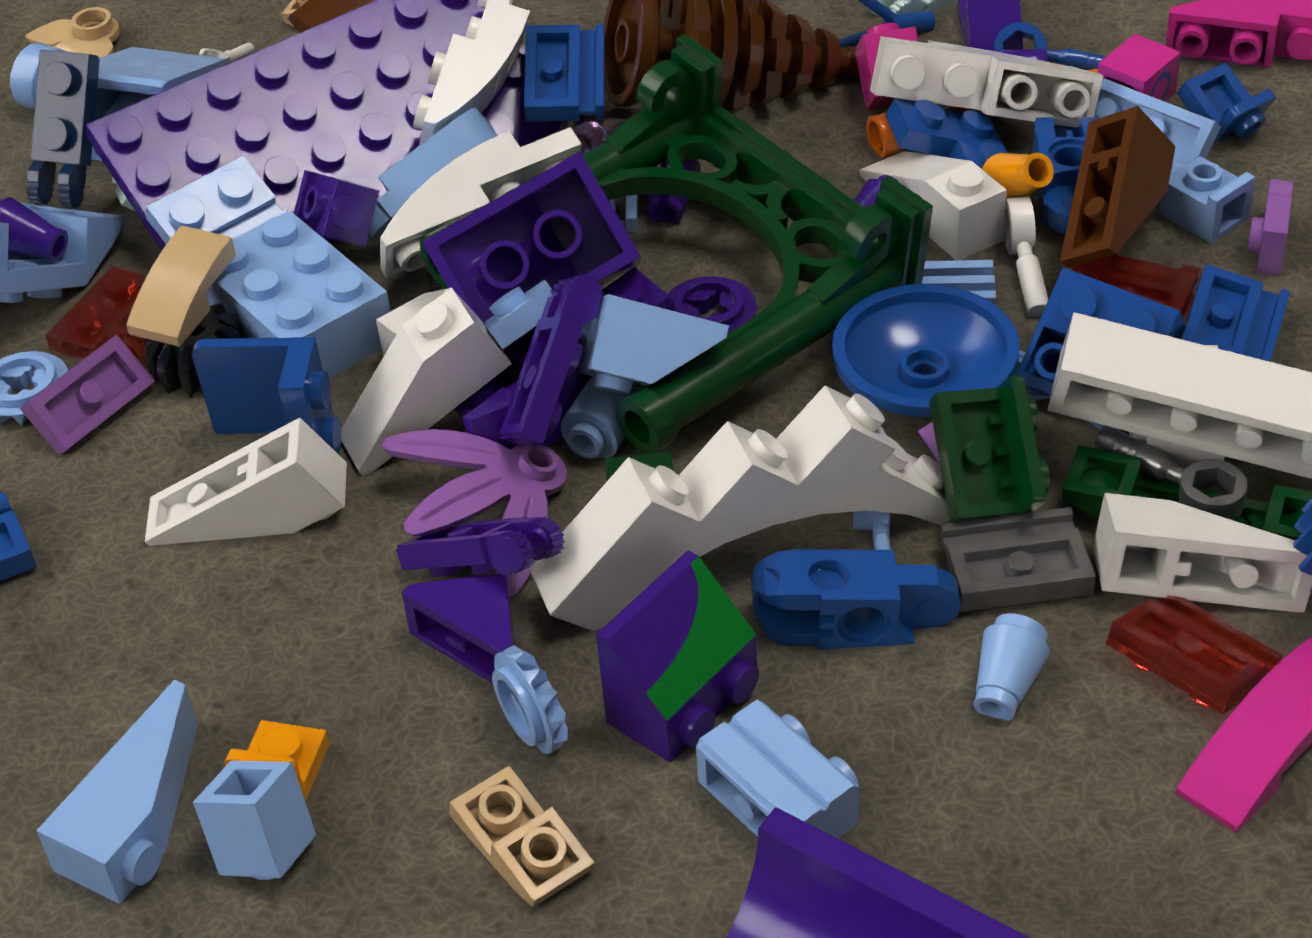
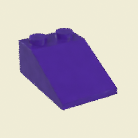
[422,151,641,325]

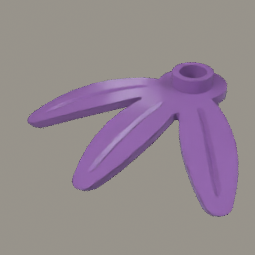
[382,429,567,596]

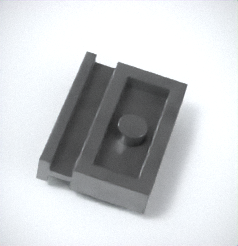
[940,507,1096,612]

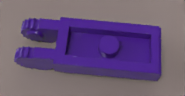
[499,274,604,446]
[396,516,565,577]

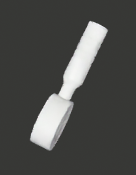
[1004,196,1049,318]

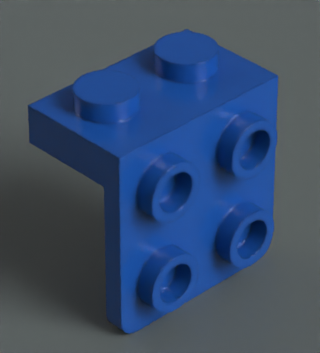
[192,337,341,453]

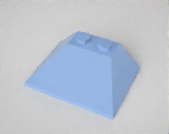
[0,202,125,303]

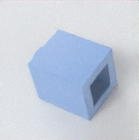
[193,761,316,880]

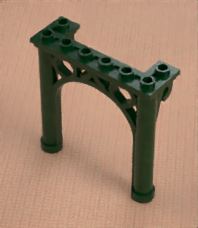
[420,34,933,454]

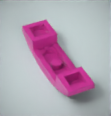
[1175,637,1312,833]

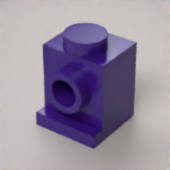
[294,170,380,247]

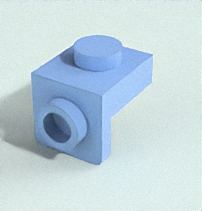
[485,279,585,349]

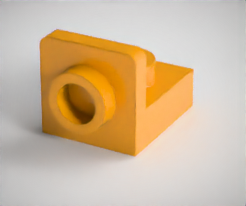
[224,720,330,802]

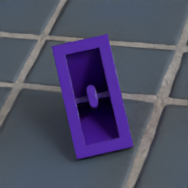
[402,574,515,684]

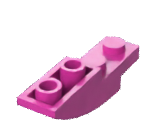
[1165,0,1312,67]

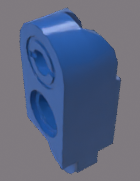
[1032,117,1099,235]
[750,549,961,650]

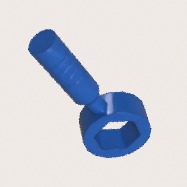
[993,22,1106,70]

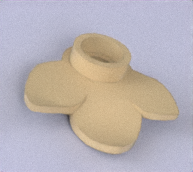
[25,7,120,58]

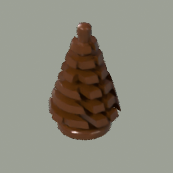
[604,0,860,113]

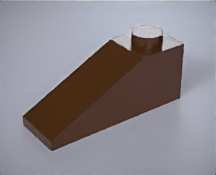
[1060,106,1176,268]

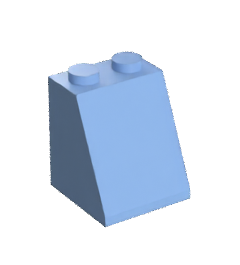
[91,47,228,161]

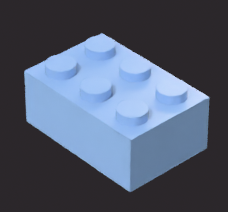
[206,210,391,378]

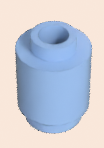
[560,376,640,458]

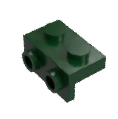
[929,376,1050,523]

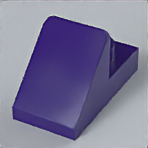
[958,0,1023,50]

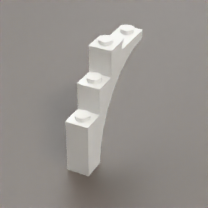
[529,385,950,631]

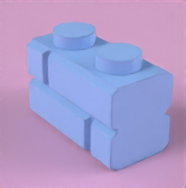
[696,699,860,839]

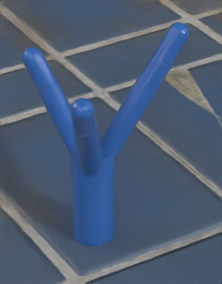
[839,0,935,48]

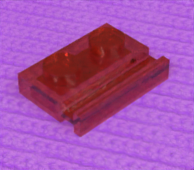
[1106,595,1283,715]

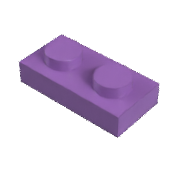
[20,334,155,454]

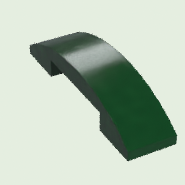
[1062,445,1312,541]

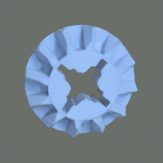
[0,351,68,426]
[492,645,568,754]

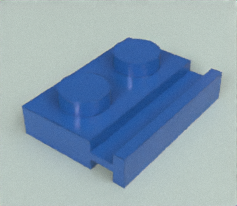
[524,24,605,122]
[1181,264,1290,362]

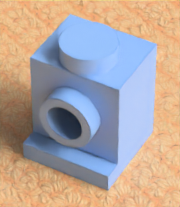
[1158,156,1255,244]

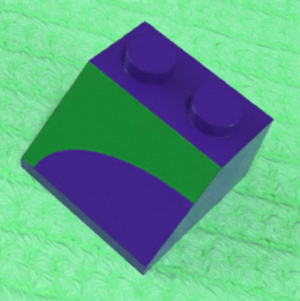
[596,550,759,763]

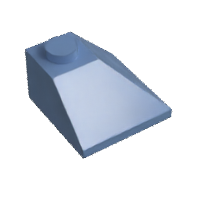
[579,294,729,395]

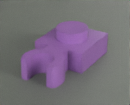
[1247,179,1294,276]

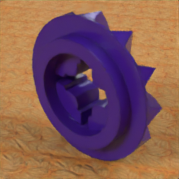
[668,276,757,334]

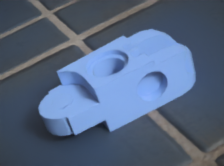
[368,108,497,240]

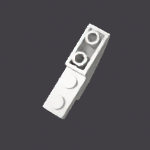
[413,0,530,146]
[870,36,1103,128]
[380,127,582,278]

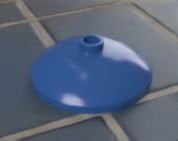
[832,284,1020,418]

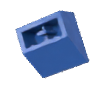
[1016,268,1185,396]

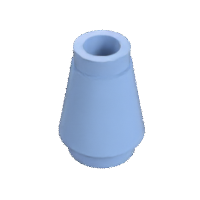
[973,613,1050,721]

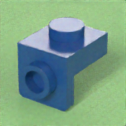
[1176,62,1276,142]

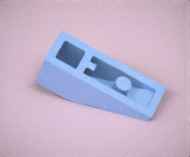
[36,680,198,904]

